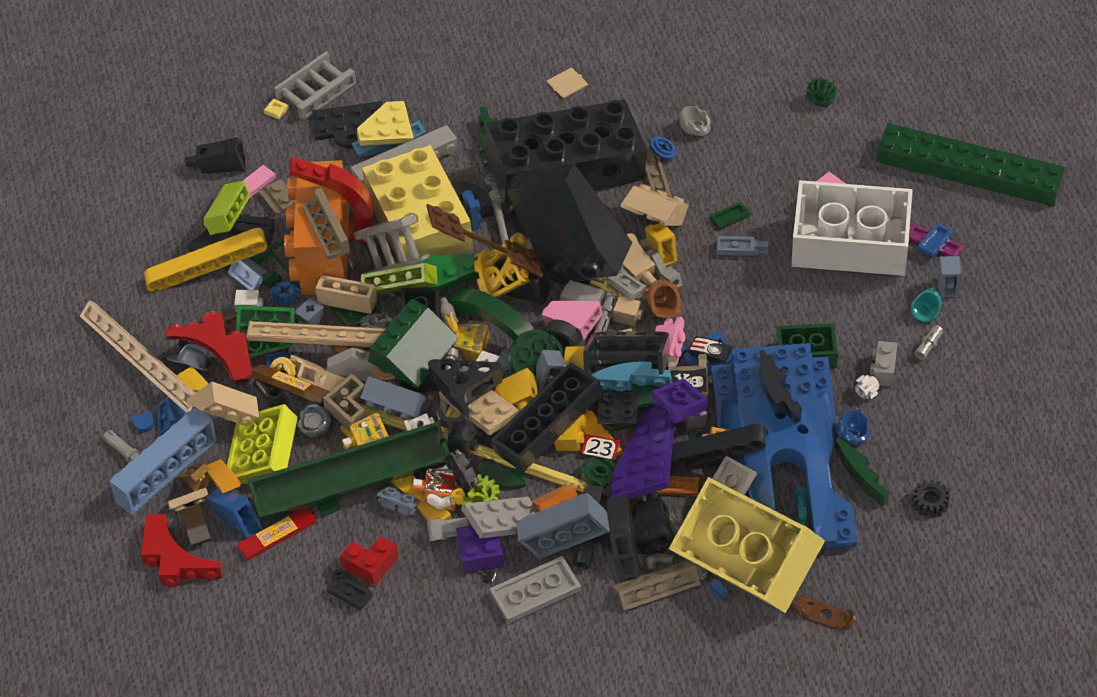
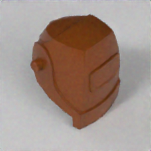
[645,280,682,318]

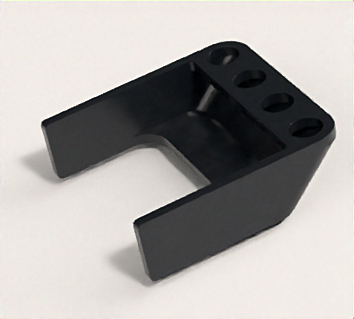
[583,331,669,375]

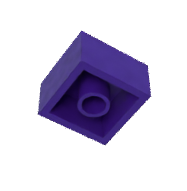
[456,525,504,574]

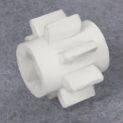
[855,375,879,399]

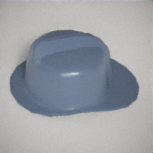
[166,343,210,371]

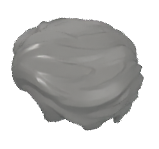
[679,106,711,136]

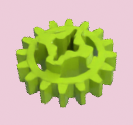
[459,474,500,507]

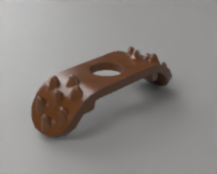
[795,595,856,630]

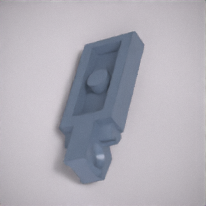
[716,236,769,256]

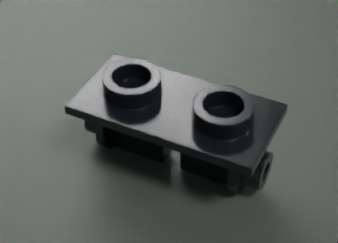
[444,449,479,492]

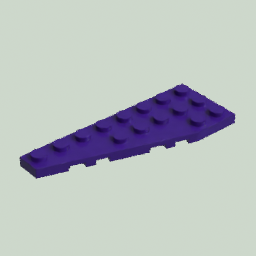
[610,387,675,499]

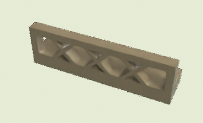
[302,188,350,260]
[613,560,700,611]

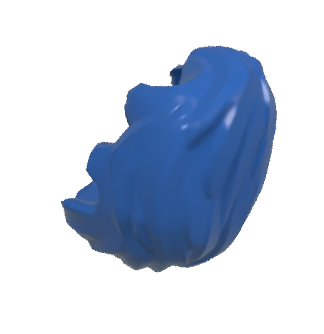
[836,409,870,446]

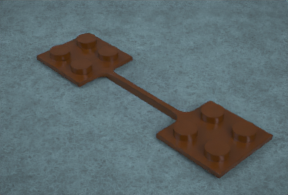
[426,204,543,277]

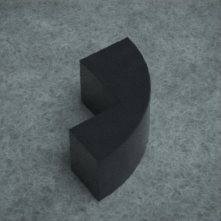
[453,181,493,218]

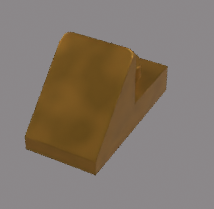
[176,463,210,492]

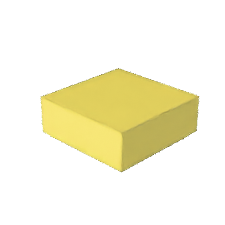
[264,99,289,119]

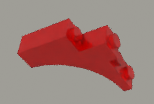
[164,311,253,384]
[141,514,223,587]

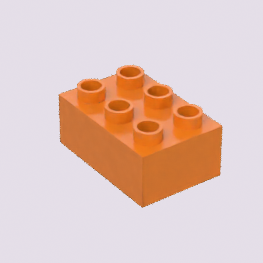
[284,160,349,295]

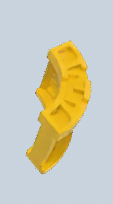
[474,232,529,298]

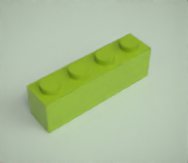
[204,180,251,235]
[361,263,437,296]

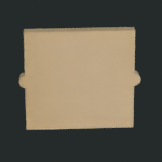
[547,67,589,99]

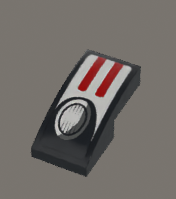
[687,336,733,363]

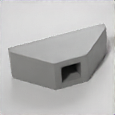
[327,347,382,382]

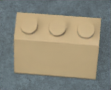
[186,382,259,426]

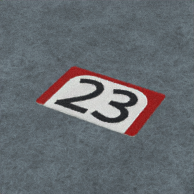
[581,434,620,459]

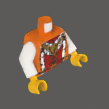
[412,465,466,511]

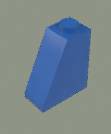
[206,489,263,539]

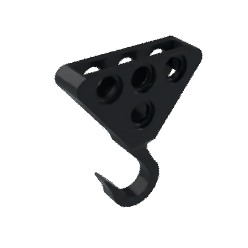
[428,359,503,429]

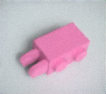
[656,316,685,366]

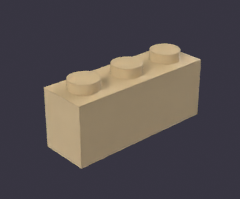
[315,275,377,314]

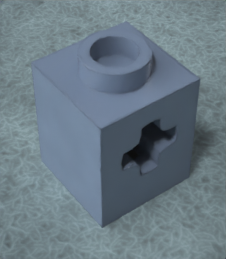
[294,298,325,325]

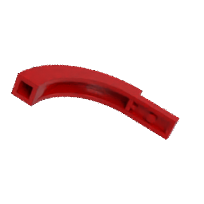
[289,157,373,243]

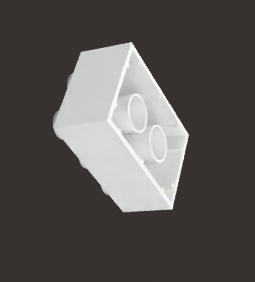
[792,180,912,276]

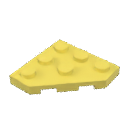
[357,101,414,146]

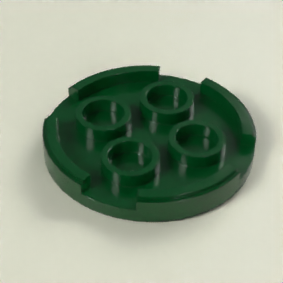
[508,329,564,377]

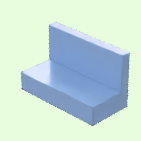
[228,258,267,290]

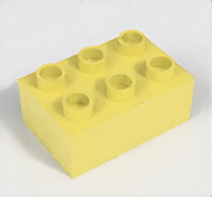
[362,145,473,267]

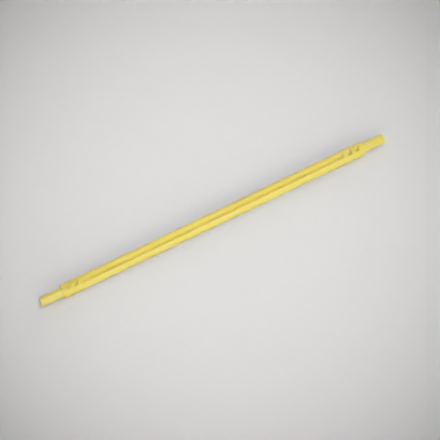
[358,403,605,495]

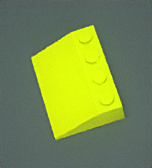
[227,404,298,484]

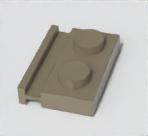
[258,179,296,217]

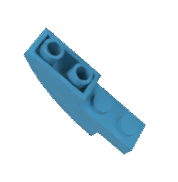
[592,362,672,391]

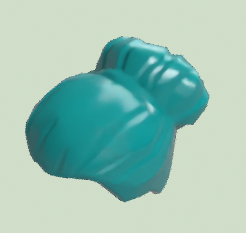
[911,287,942,323]

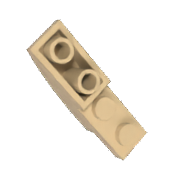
[285,355,347,391]

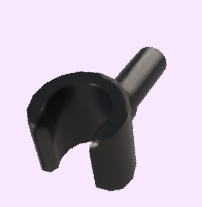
[477,569,498,583]

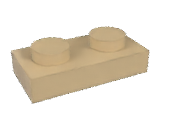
[167,488,208,512]

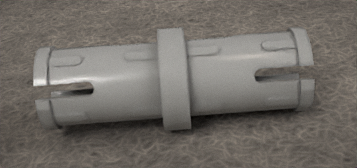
[914,325,944,360]

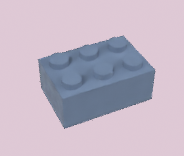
[360,376,432,421]

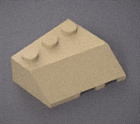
[620,184,689,226]

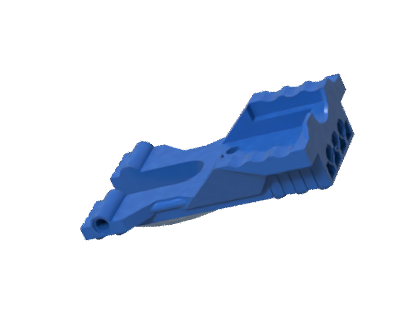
[711,343,857,550]

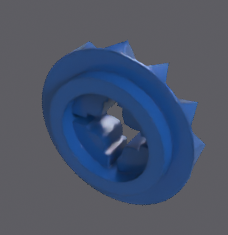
[649,136,676,161]
[270,280,300,305]

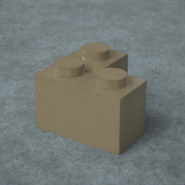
[323,374,365,432]

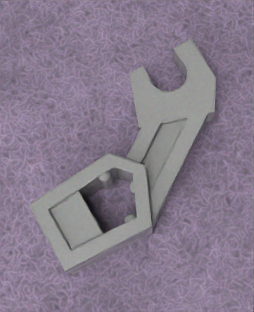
[645,248,683,288]

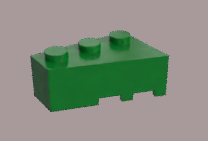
[423,253,479,292]

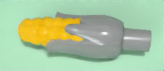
[440,298,459,333]

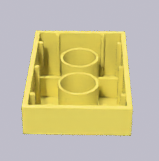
[669,477,825,613]

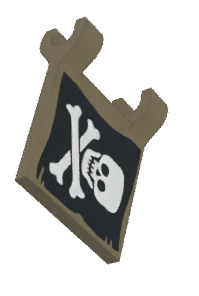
[668,354,709,397]

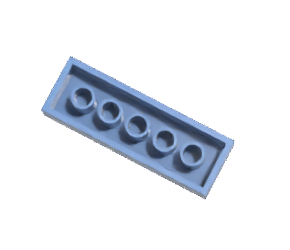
[110,407,217,515]

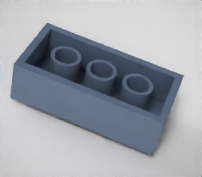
[517,493,609,558]

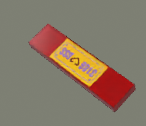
[237,507,317,561]

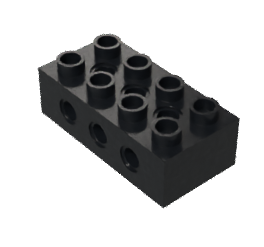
[484,100,648,205]

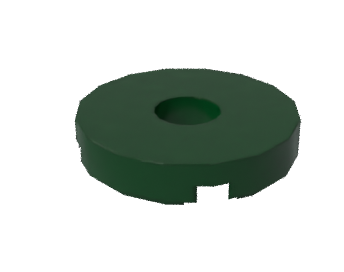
[580,457,616,489]

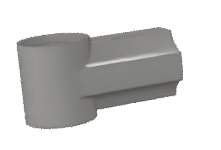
[427,517,468,542]

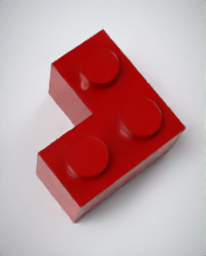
[340,536,399,586]

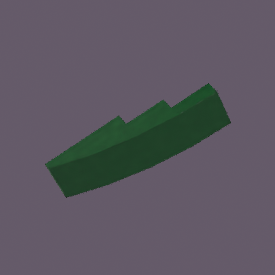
[835,437,889,507]

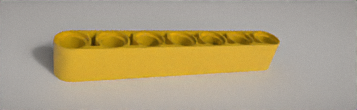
[144,228,268,292]

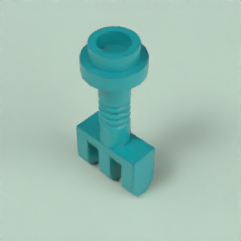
[793,486,807,527]

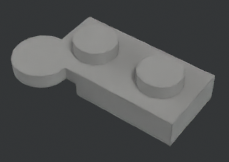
[606,266,646,300]

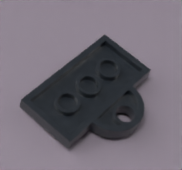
[312,101,383,149]

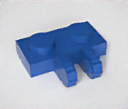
[462,190,482,231]

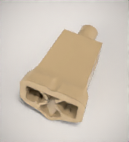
[622,234,657,286]

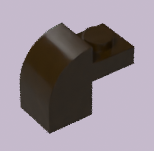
[180,504,210,545]

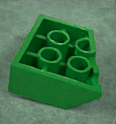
[236,305,295,358]

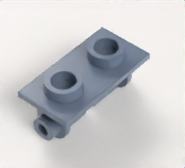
[377,487,421,517]

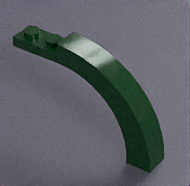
[447,289,534,341]

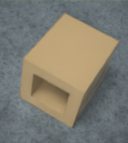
[613,296,644,326]

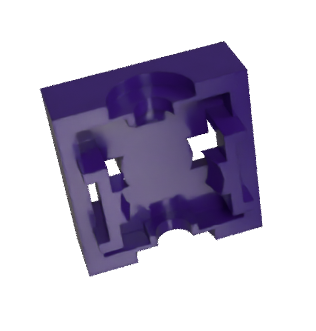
[651,378,708,423]

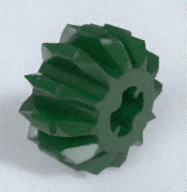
[806,76,837,107]

